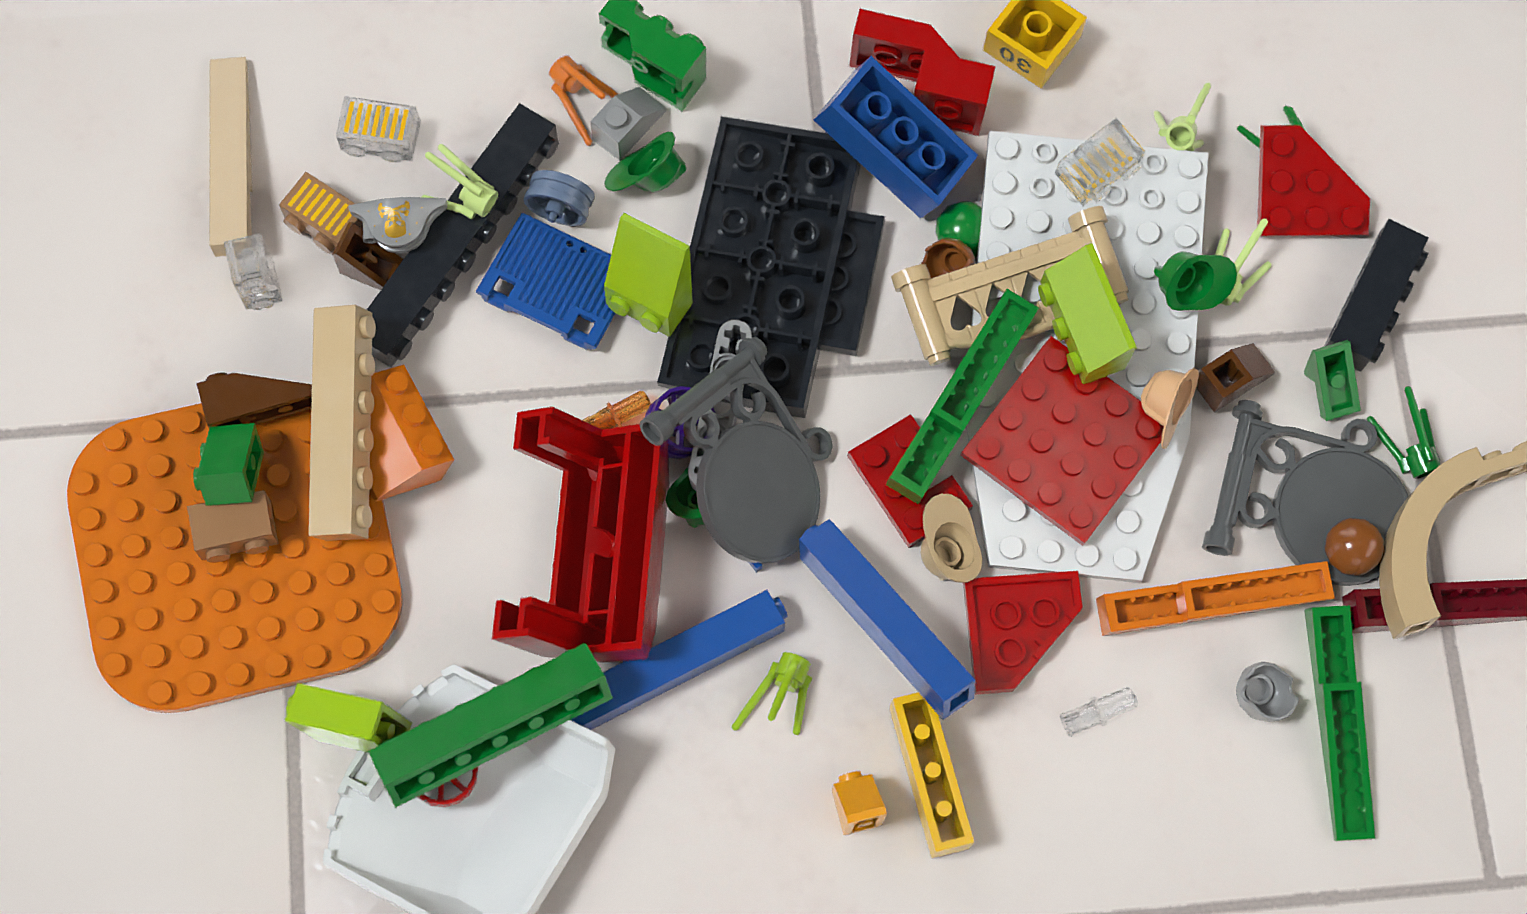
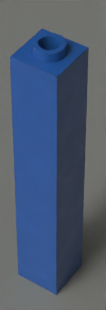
[799,519,975,720]
[570,590,788,730]

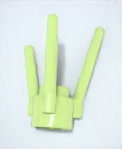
[1154,83,1211,151]
[422,144,498,220]
[1215,218,1272,306]

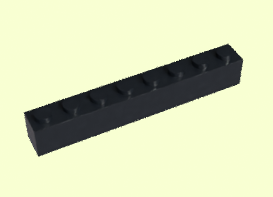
[367,103,559,368]

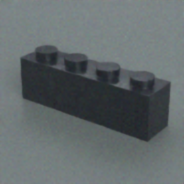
[1324,218,1429,372]

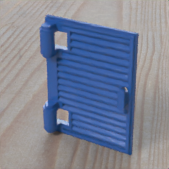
[476,212,616,350]

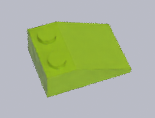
[604,213,693,337]

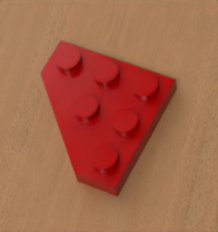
[1257,125,1370,236]
[963,571,1083,695]

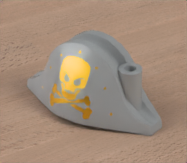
[348,197,448,253]

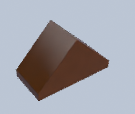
[332,222,403,290]

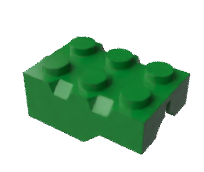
[599,0,706,112]

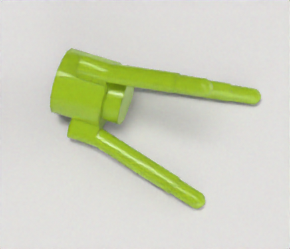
[732,652,812,735]

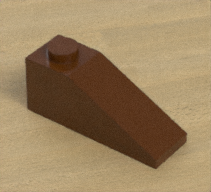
[196,372,312,428]

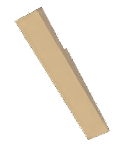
[209,57,252,257]

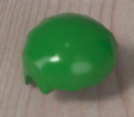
[935,201,982,257]

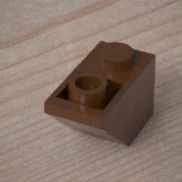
[1196,343,1275,413]

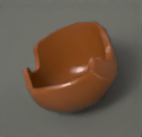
[921,238,976,278]
[1324,518,1384,576]

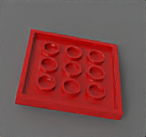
[960,336,1164,546]

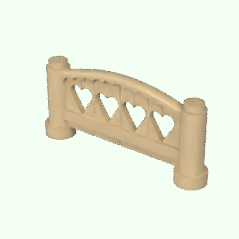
[891,206,1129,366]

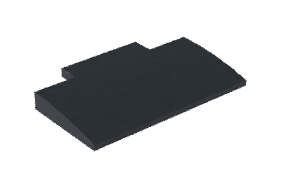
[657,116,885,418]

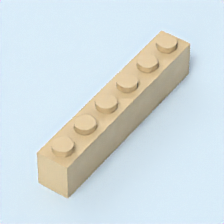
[309,304,376,541]

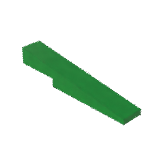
[886,289,1039,504]
[1304,605,1375,841]

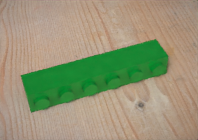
[368,643,613,808]

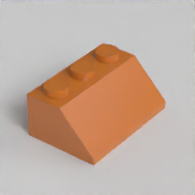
[369,364,455,502]

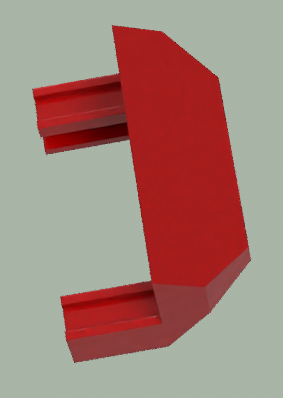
[492,406,670,662]

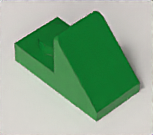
[1304,340,1361,421]

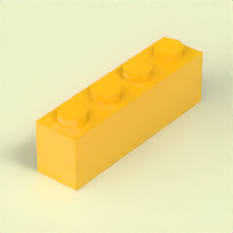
[889,692,974,859]

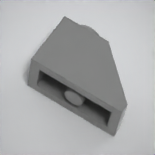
[590,87,667,161]

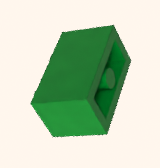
[193,423,264,506]

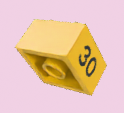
[983,0,1087,89]

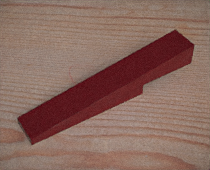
[1342,579,1527,634]

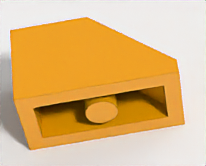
[832,771,887,835]

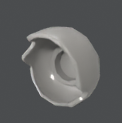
[1236,662,1299,722]

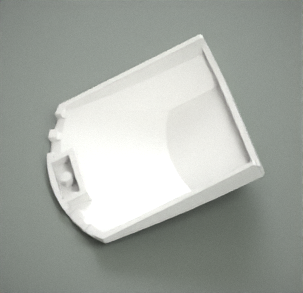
[323,664,615,914]

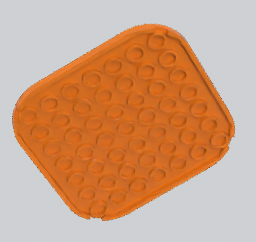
[67,403,402,713]

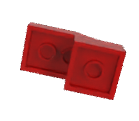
[849,8,996,136]

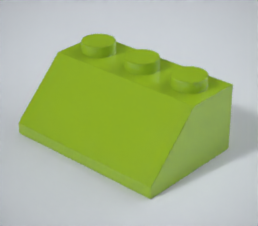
[1038,243,1137,384]

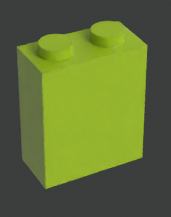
[285,683,412,753]

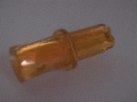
[582,391,651,429]

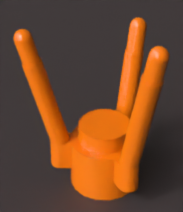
[549,55,618,146]

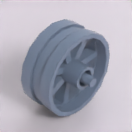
[524,170,595,226]

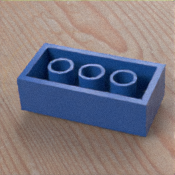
[813,56,978,219]

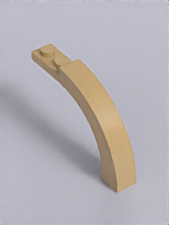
[1379,441,1527,640]

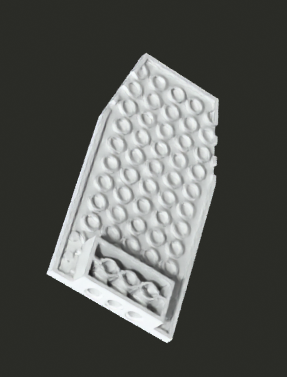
[965,131,1208,583]

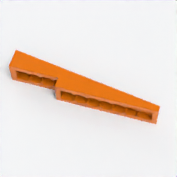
[1096,561,1335,636]

